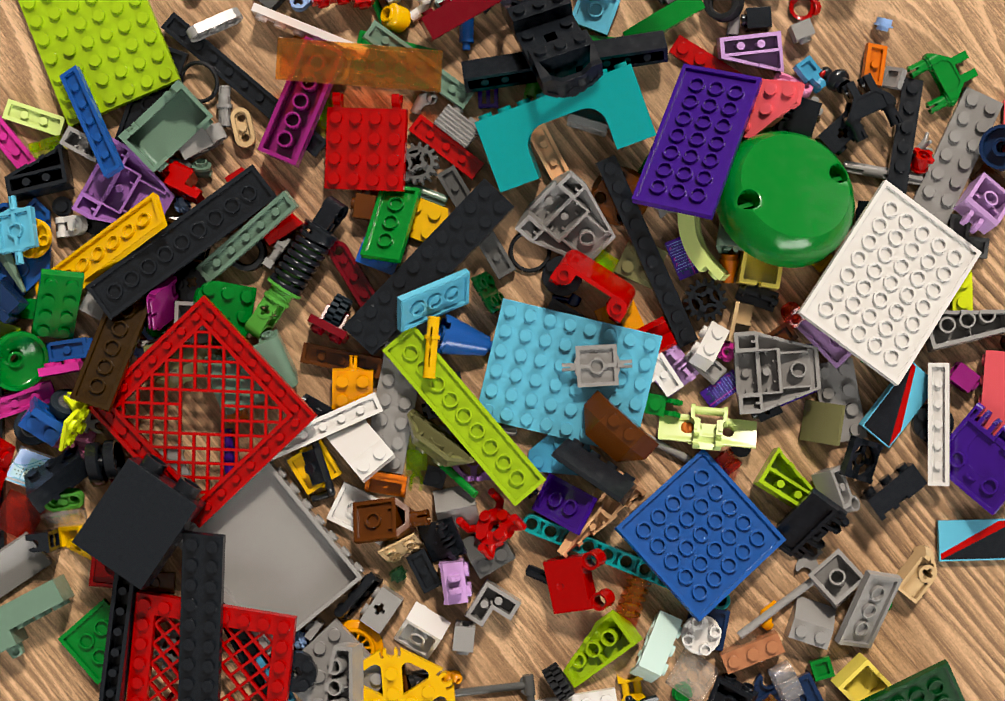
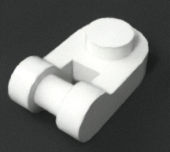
[55,215,88,238]

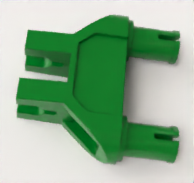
[906,51,978,114]

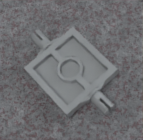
[562,344,632,388]

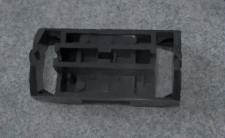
[500,0,603,98]

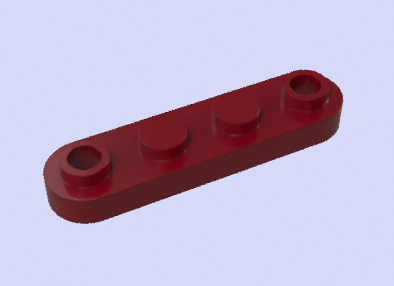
[329,241,375,307]

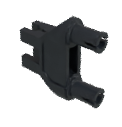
[840,73,903,143]

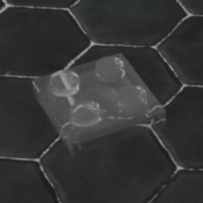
[665,648,720,701]

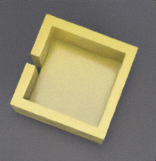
[736,251,783,290]
[830,652,892,701]

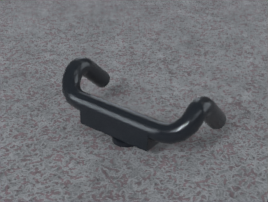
[302,440,336,503]

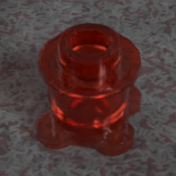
[780,302,805,329]

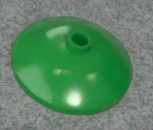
[0,331,49,391]

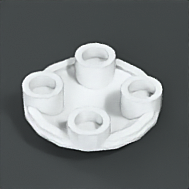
[681,615,722,656]

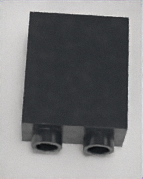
[72,453,207,590]

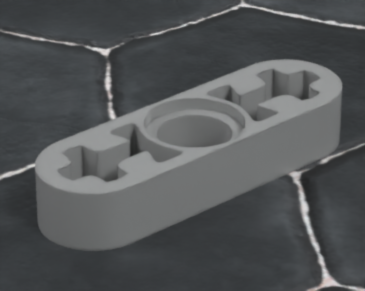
[186,7,243,42]

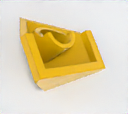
[58,523,92,560]

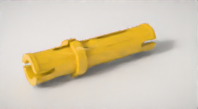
[422,316,440,379]

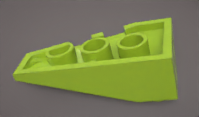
[563,610,643,688]

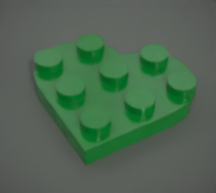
[193,281,257,338]

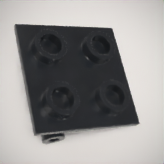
[771,97,822,138]
[417,516,467,563]

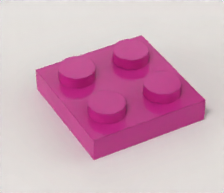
[38,358,84,377]

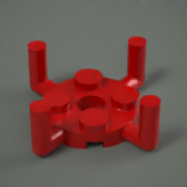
[456,488,527,560]

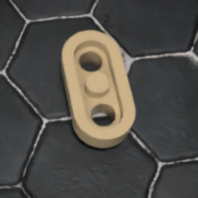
[230,107,256,148]

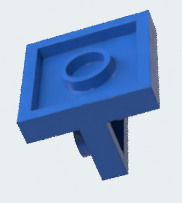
[18,396,64,447]

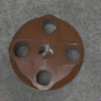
[591,166,648,226]

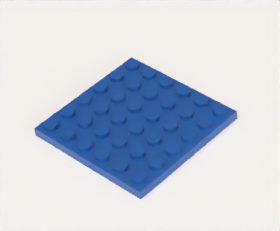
[614,449,786,622]

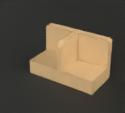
[725,301,754,343]

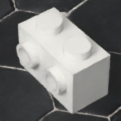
[688,321,730,372]

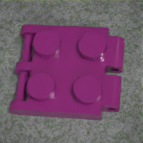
[146,276,179,330]

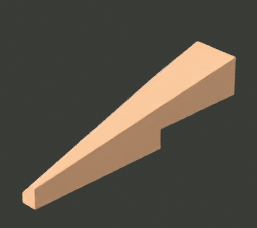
[558,469,647,558]

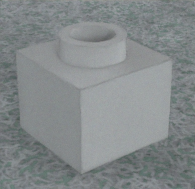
[787,18,816,45]

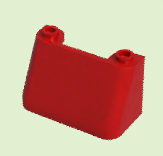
[549,250,635,324]

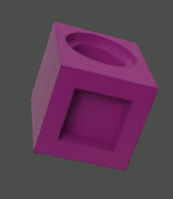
[950,362,981,393]

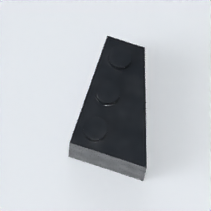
[24,445,88,514]
[859,462,928,521]

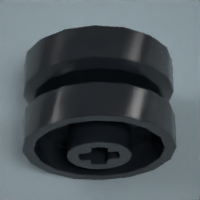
[84,439,125,487]

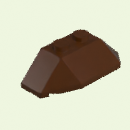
[584,390,659,462]

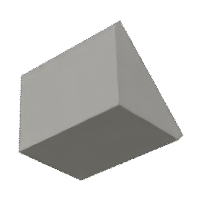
[433,483,479,527]

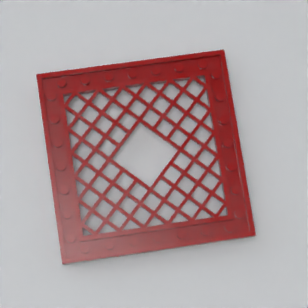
[88,295,318,528]
[126,590,297,701]

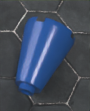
[437,314,493,356]

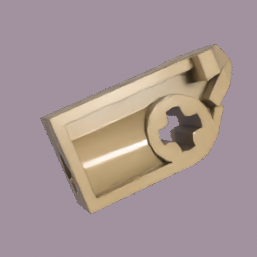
[897,545,937,604]

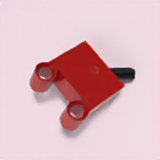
[525,548,615,614]

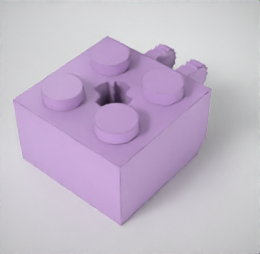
[953,172,1005,235]
[438,557,473,605]

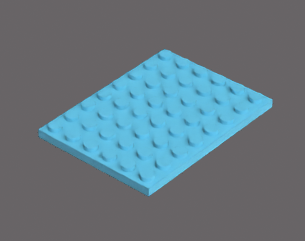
[479,298,663,447]

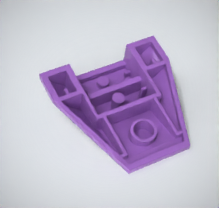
[71,137,175,223]

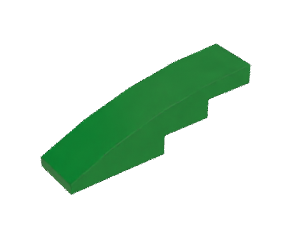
[623,0,705,36]

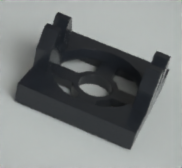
[839,435,884,484]

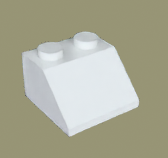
[393,602,451,660]

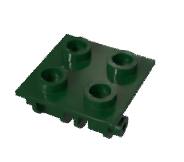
[470,271,505,314]

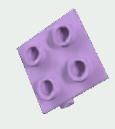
[655,344,699,398]

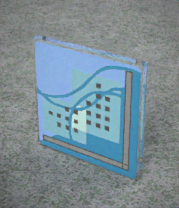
[5,446,55,487]

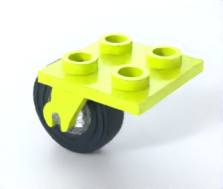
[49,389,90,452]

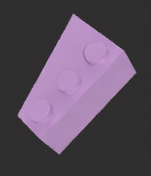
[716,31,784,72]

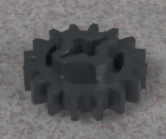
[683,278,728,322]

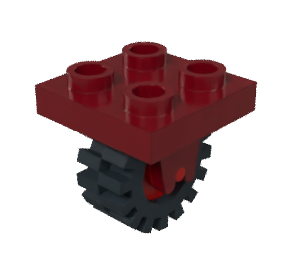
[307,293,353,345]

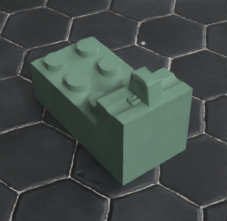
[0,574,75,659]

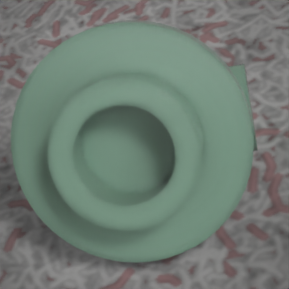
[191,158,213,178]

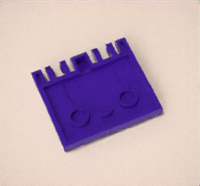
[950,402,1005,515]

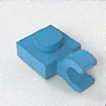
[792,55,826,94]

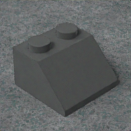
[462,524,516,579]

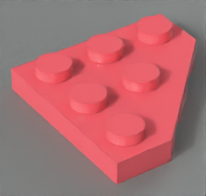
[742,79,805,139]

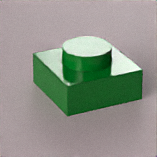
[809,655,835,682]

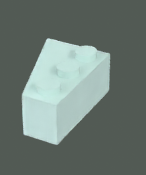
[629,610,683,683]

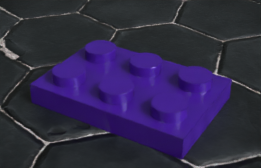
[531,473,598,535]

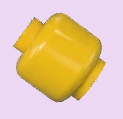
[380,3,411,33]

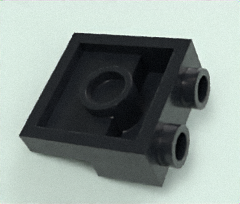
[708,673,759,701]

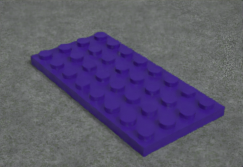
[632,64,762,220]

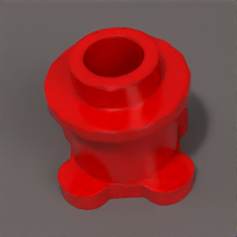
[910,147,935,174]

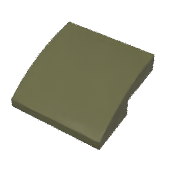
[799,400,846,446]

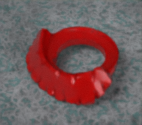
[789,0,821,21]

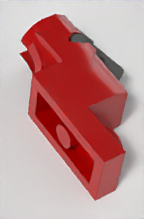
[156,156,205,205]

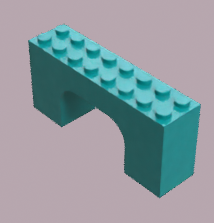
[475,61,656,193]

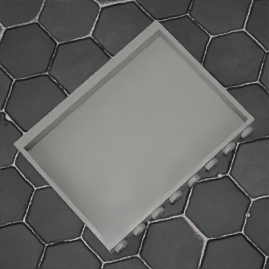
[178,460,365,655]

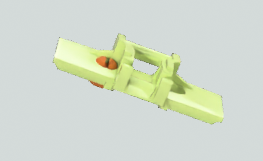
[658,403,757,451]

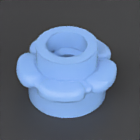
[873,17,893,32]
[174,196,192,214]
[294,630,309,649]

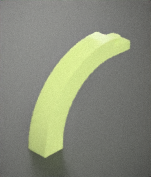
[677,213,730,281]

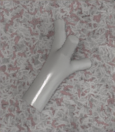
[912,132,933,159]

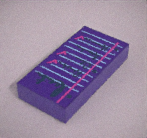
[664,237,699,281]
[699,369,736,408]

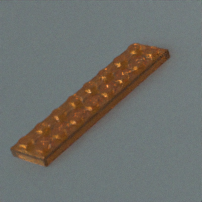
[275,37,443,93]

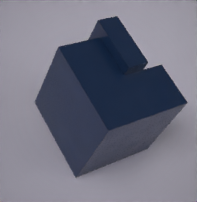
[0,280,30,324]

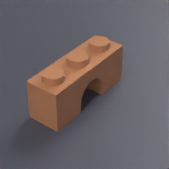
[718,629,785,674]

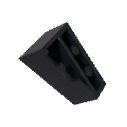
[4,144,75,202]

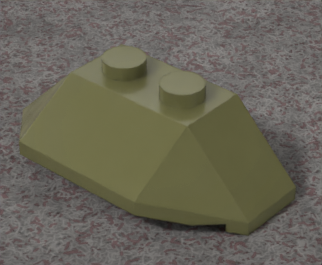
[407,409,476,467]

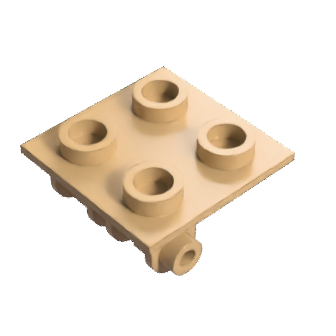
[377,530,424,563]

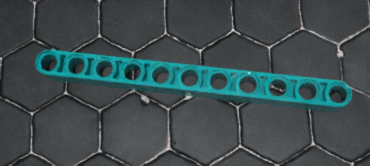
[523,513,731,610]

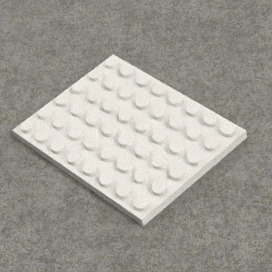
[797,180,982,386]

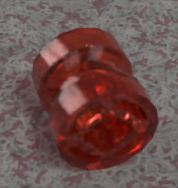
[714,448,742,475]

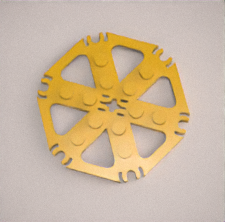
[363,647,455,701]

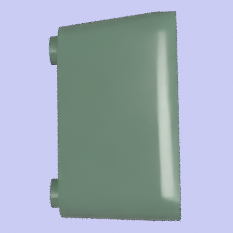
[118,79,213,173]
[202,329,298,415]

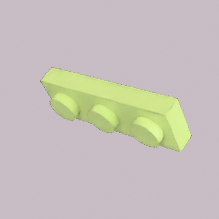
[2,99,67,138]

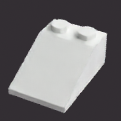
[326,419,395,483]

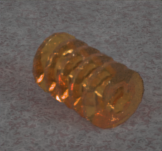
[615,573,652,618]

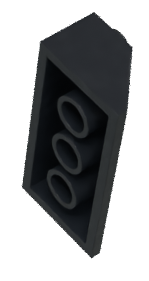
[551,438,638,506]

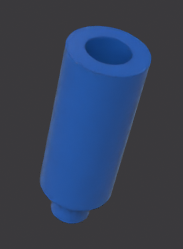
[459,18,474,51]

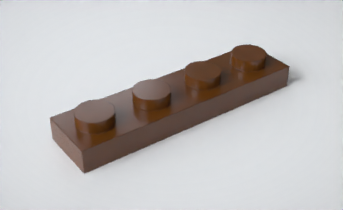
[300,342,383,379]

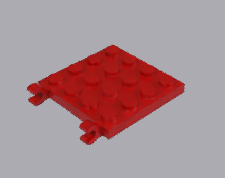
[324,92,408,192]

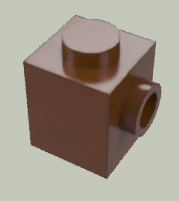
[350,190,377,221]

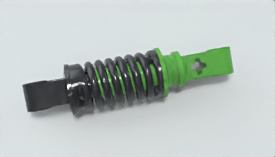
[245,196,349,340]

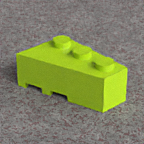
[753,447,813,508]

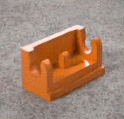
[364,471,409,498]

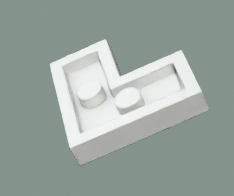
[651,352,684,397]

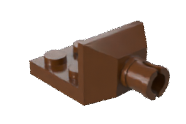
[353,497,431,544]

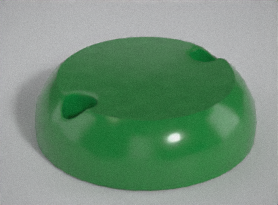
[716,131,855,268]

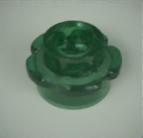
[388,565,407,583]

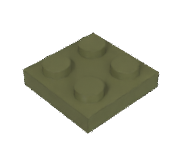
[614,240,668,289]

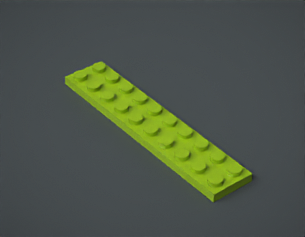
[382,326,546,506]

